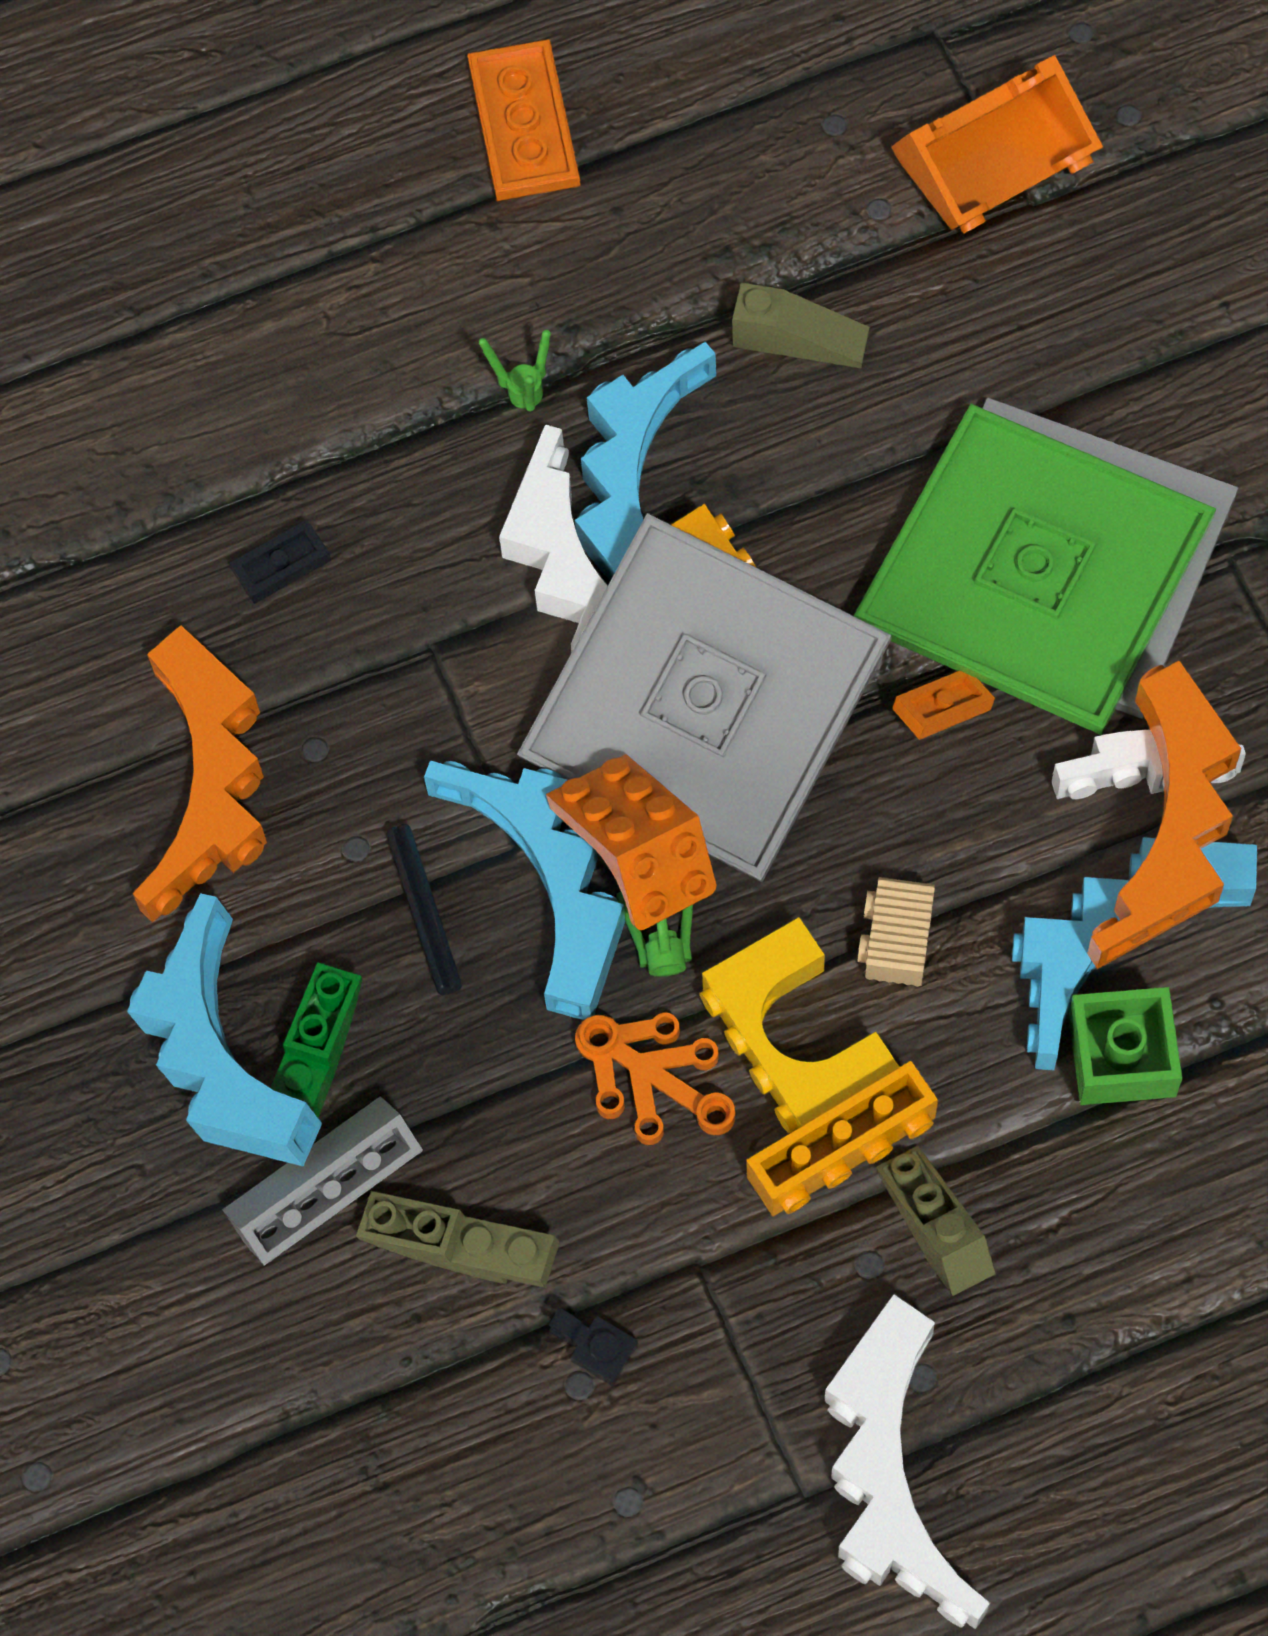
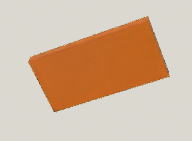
[467,39,580,201]

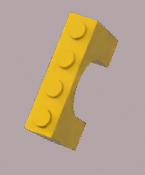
[699,917,899,1134]

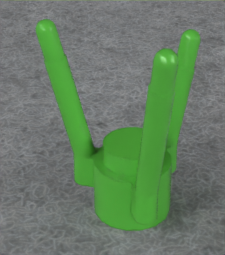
[479,329,551,411]
[616,892,693,977]

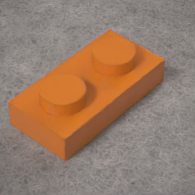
[892,671,995,740]

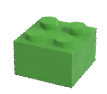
[1068,987,1182,1105]

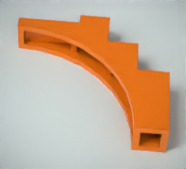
[132,625,267,923]

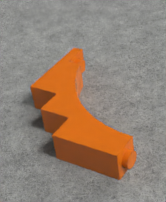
[1087,661,1241,969]

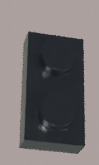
[230,519,331,604]

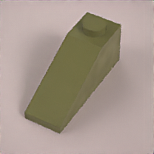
[732,283,870,368]

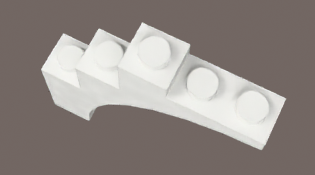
[825,1295,990,1629]

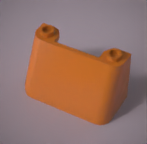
[891,55,1103,234]

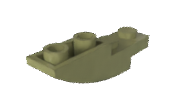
[356,1191,560,1288]

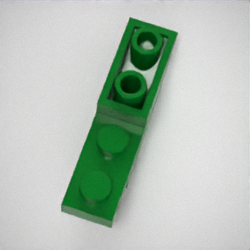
[271,963,362,1118]

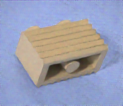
[858,877,935,987]

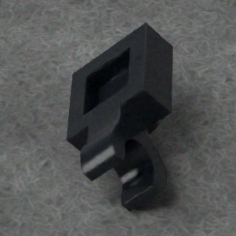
[549,1308,639,1386]

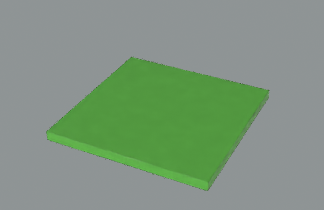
[854,404,1216,735]

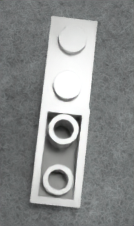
[1052,730,1246,799]

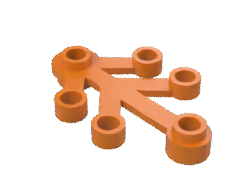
[575,1012,735,1145]

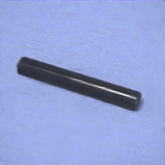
[387,824,462,996]

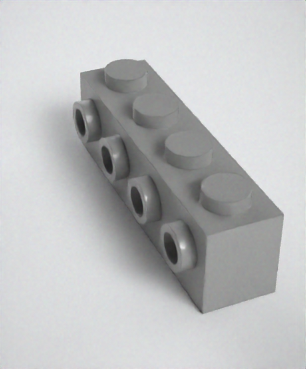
[223,1097,423,1266]

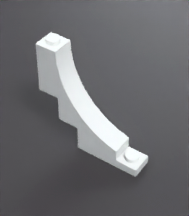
[499,425,608,652]

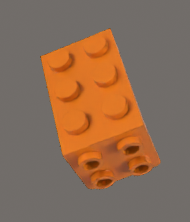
[546,754,716,930]

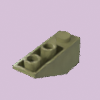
[876,1146,995,1296]

